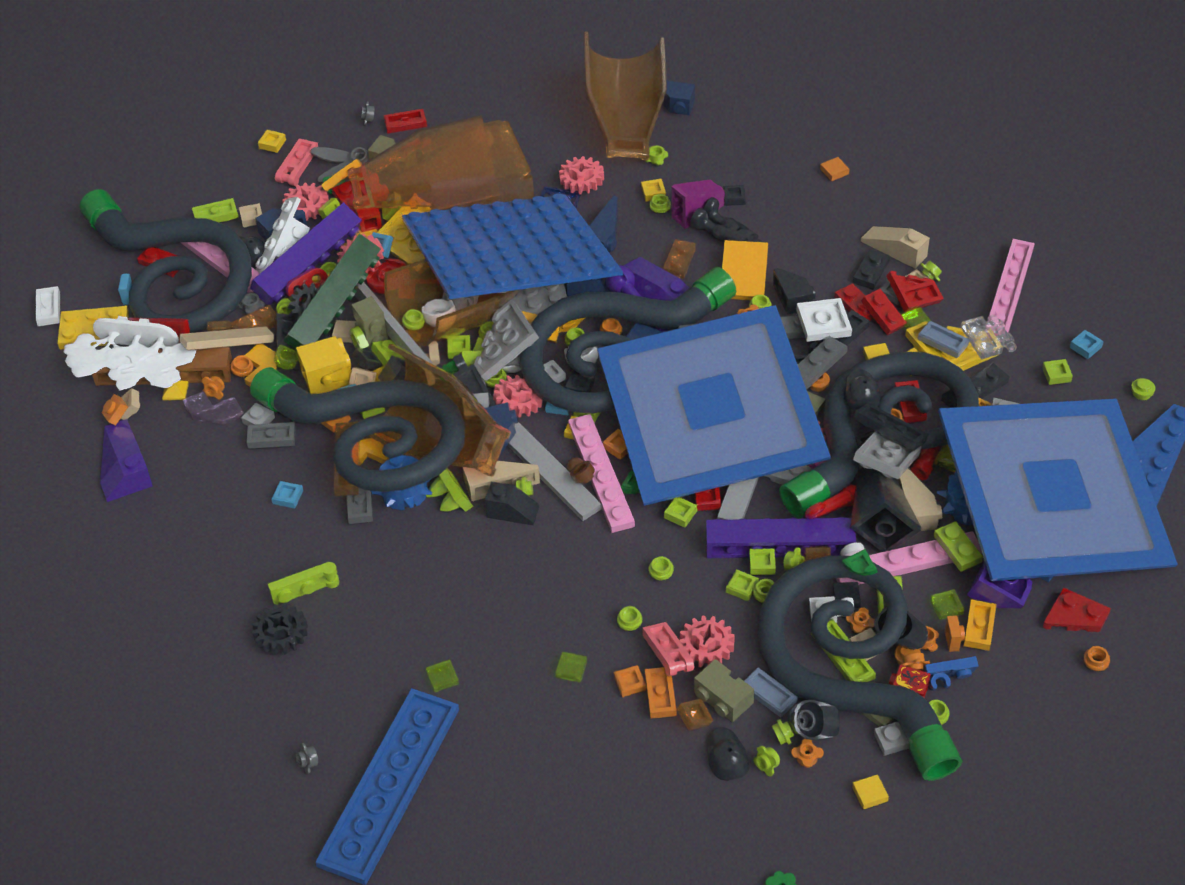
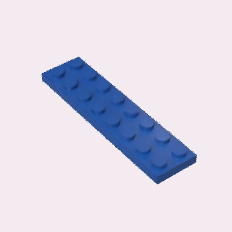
[315,688,459,885]

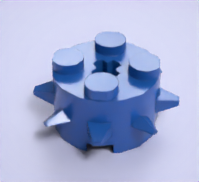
[371,455,432,510]
[937,471,973,525]

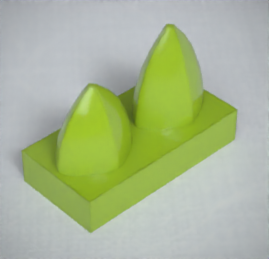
[426,468,473,512]

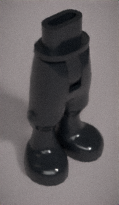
[691,197,763,242]

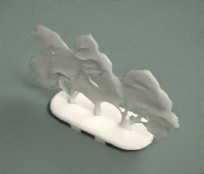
[63,316,196,391]

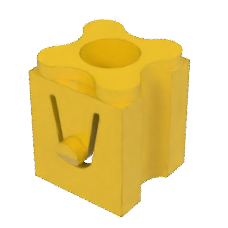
[296,336,352,394]

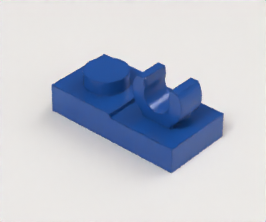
[923,656,978,691]

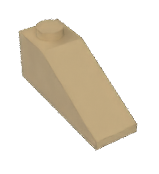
[861,226,930,269]
[462,459,540,501]
[897,468,942,531]

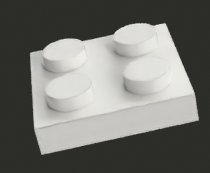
[796,298,852,342]

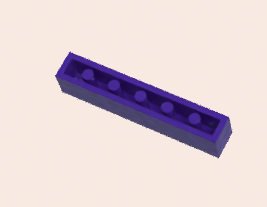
[250,202,362,307]
[706,517,856,558]

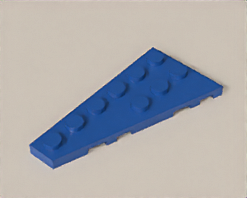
[1132,404,1185,507]

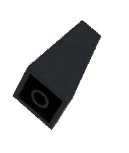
[850,467,921,552]

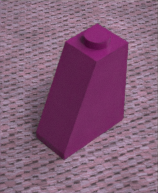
[671,179,725,229]

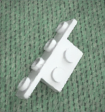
[256,197,310,273]

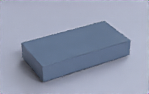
[917,321,970,358]
[744,668,798,718]

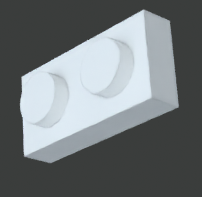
[36,286,60,326]

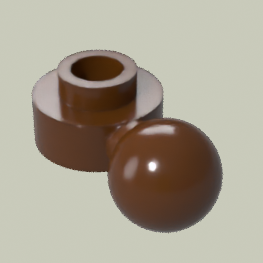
[567,457,595,484]

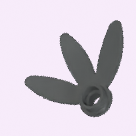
[310,147,370,183]

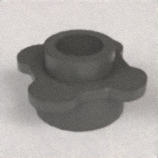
[360,101,374,125]
[239,293,265,315]
[296,743,318,774]

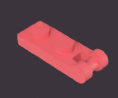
[275,139,318,186]
[643,622,694,676]

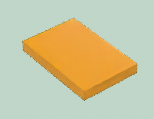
[722,240,768,300]

